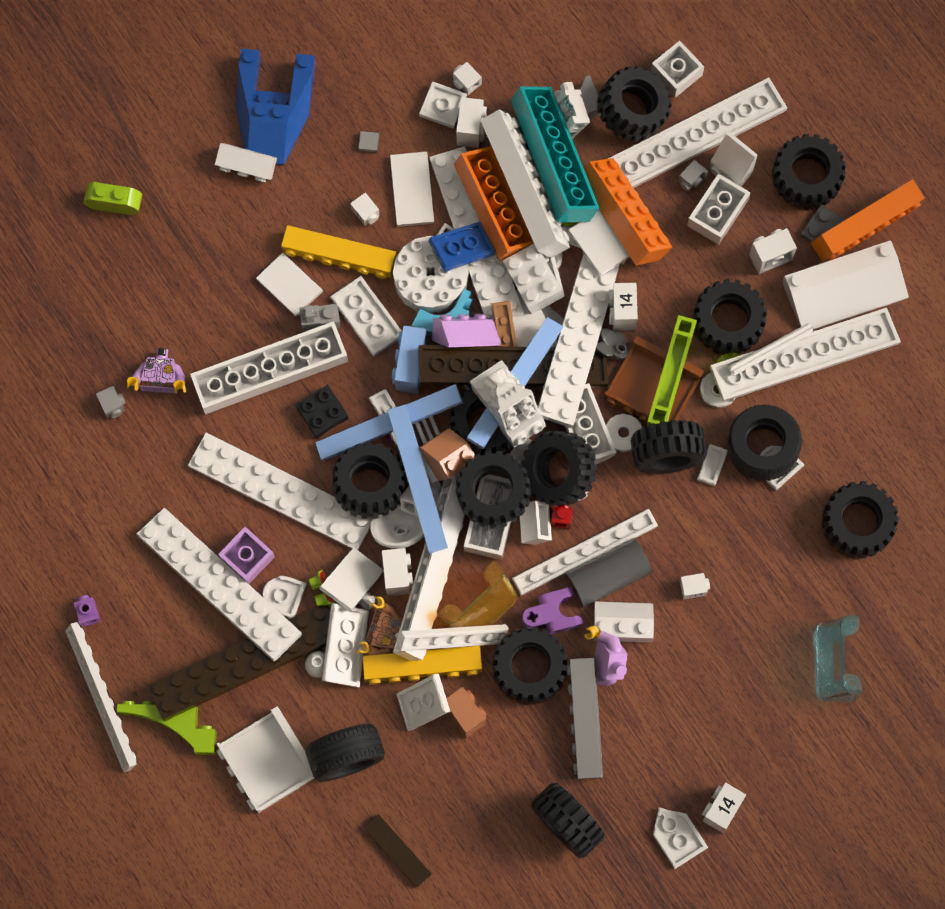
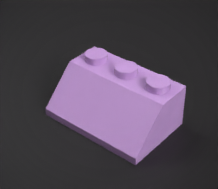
[432,314,500,347]

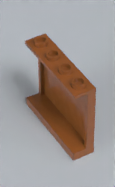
[604,336,704,424]

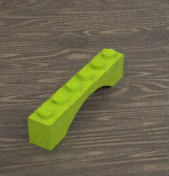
[647,315,697,426]

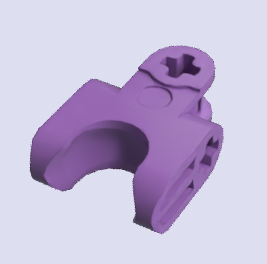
[522,587,584,635]

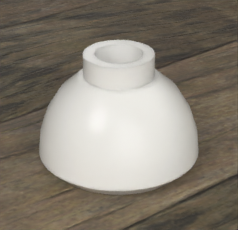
[305,651,325,678]

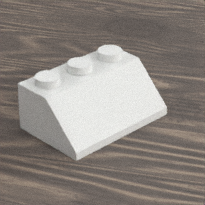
[594,602,654,643]

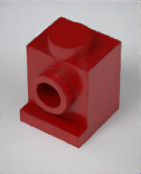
[551,505,573,529]

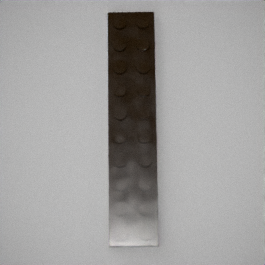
[418,345,608,387]
[147,606,330,722]

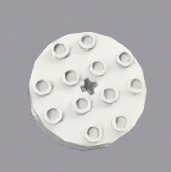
[393,236,469,313]

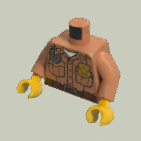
[356,596,403,655]

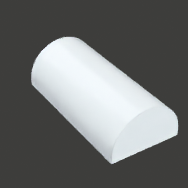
[565,383,617,465]

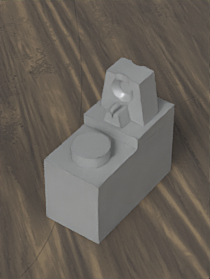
[299,304,341,332]

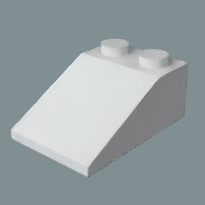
[709,131,757,187]

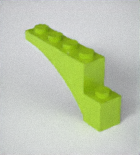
[117,701,217,755]

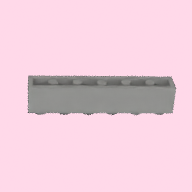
[567,658,603,779]

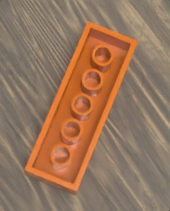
[453,146,534,262]
[584,158,673,265]
[811,179,925,262]

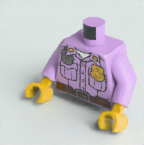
[127,348,186,394]

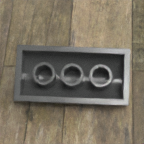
[565,538,652,608]

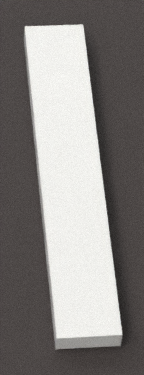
[397,624,509,651]

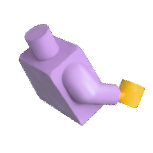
[584,626,627,686]

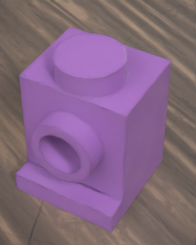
[74,595,101,628]

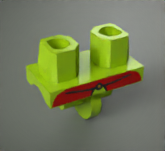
[309,570,334,608]

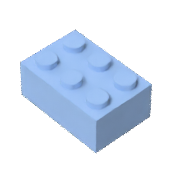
[392,326,427,394]

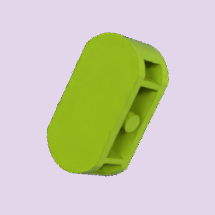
[83,182,142,215]

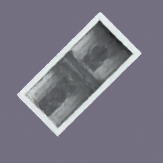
[464,475,512,560]

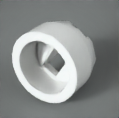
[359,592,375,610]

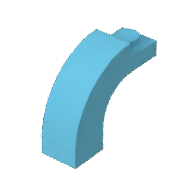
[412,289,473,337]

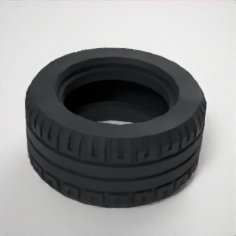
[305,723,385,782]

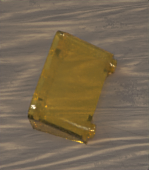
[437,561,517,628]

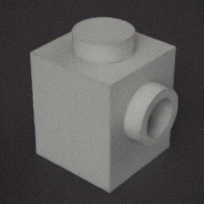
[96,386,126,418]

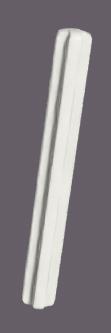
[729,323,813,376]

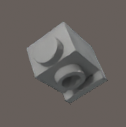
[678,160,708,191]

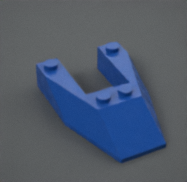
[236,49,316,165]

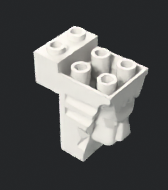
[470,360,546,447]

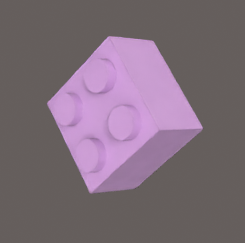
[218,527,275,584]

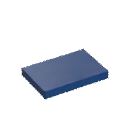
[428,221,496,272]

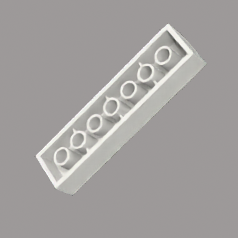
[480,109,570,258]
[190,321,348,415]

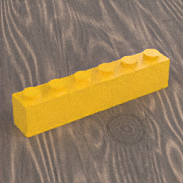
[281,225,397,279]
[363,646,482,685]

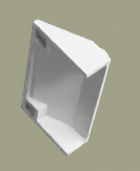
[782,240,909,330]

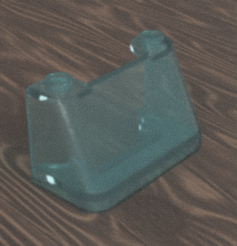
[814,615,862,701]

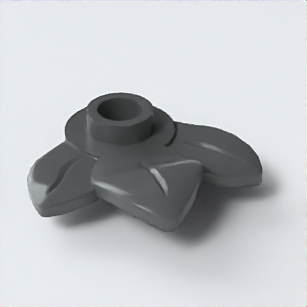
[596,328,629,360]

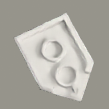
[653,808,708,869]

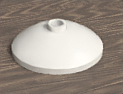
[370,503,424,548]

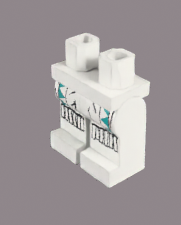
[554,82,590,139]

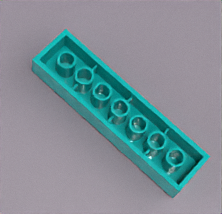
[511,86,600,222]

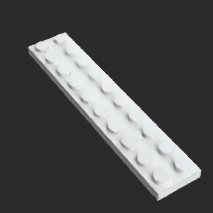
[608,78,787,188]
[430,146,523,320]
[538,252,620,428]
[710,308,901,402]
[188,433,372,551]
[137,508,302,662]

